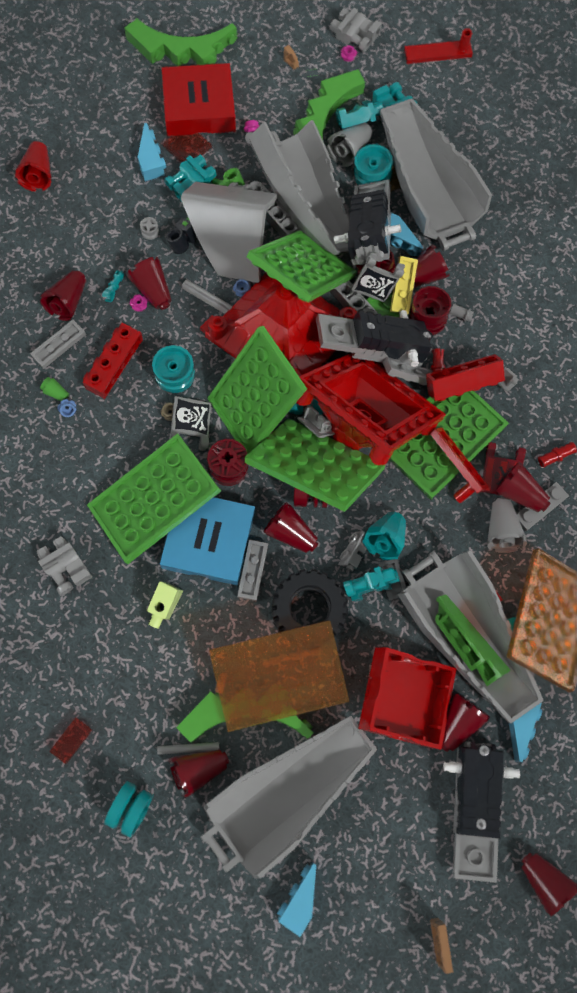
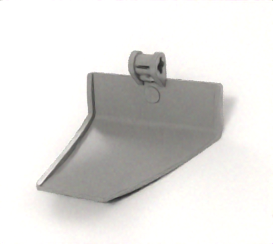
[181,182,277,283]

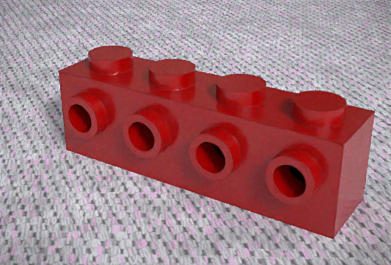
[83,323,143,399]
[426,354,505,401]

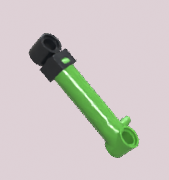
[166,168,245,254]

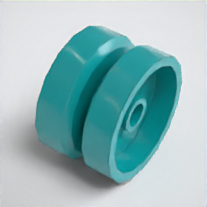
[354,144,393,185]
[152,345,195,393]
[104,781,154,838]

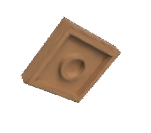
[430,918,453,974]

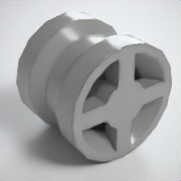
[140,217,159,240]

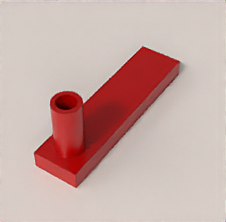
[404,29,473,64]
[430,427,489,503]

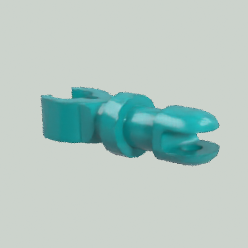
[102,270,124,302]

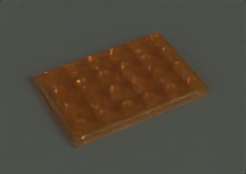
[506,548,577,692]
[209,620,350,732]

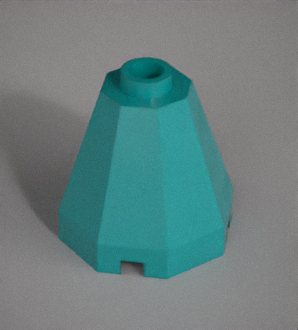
[362,512,406,560]

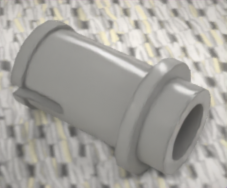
[449,304,474,322]

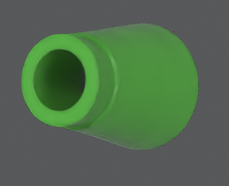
[40,377,70,401]

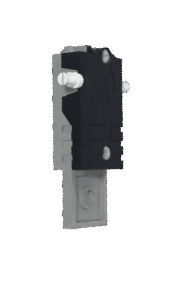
[334,180,401,265]
[316,310,433,367]
[443,742,520,883]

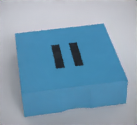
[160,497,255,586]

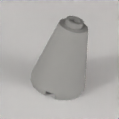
[327,123,372,167]
[487,497,527,553]

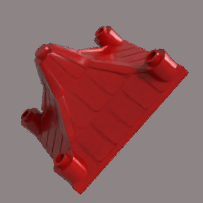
[205,272,357,376]
[296,353,446,465]

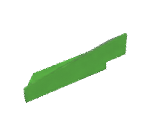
[435,594,510,686]

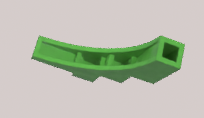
[124,19,237,66]
[293,69,365,140]
[176,683,313,743]

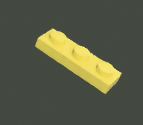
[390,256,418,315]

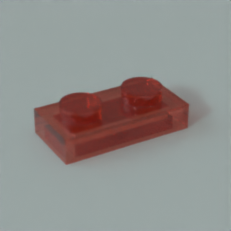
[49,717,93,764]

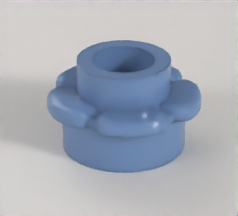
[233,279,251,297]
[57,399,76,417]

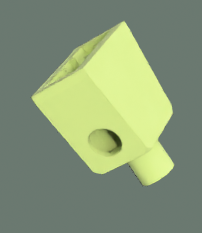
[147,582,184,629]

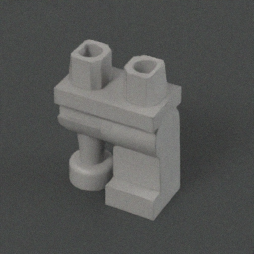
[330,8,382,53]
[37,536,93,596]

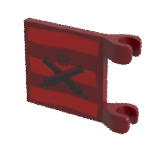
[482,442,526,495]

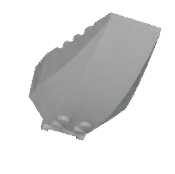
[380,98,492,251]
[245,120,350,255]
[398,550,544,724]
[201,716,377,879]

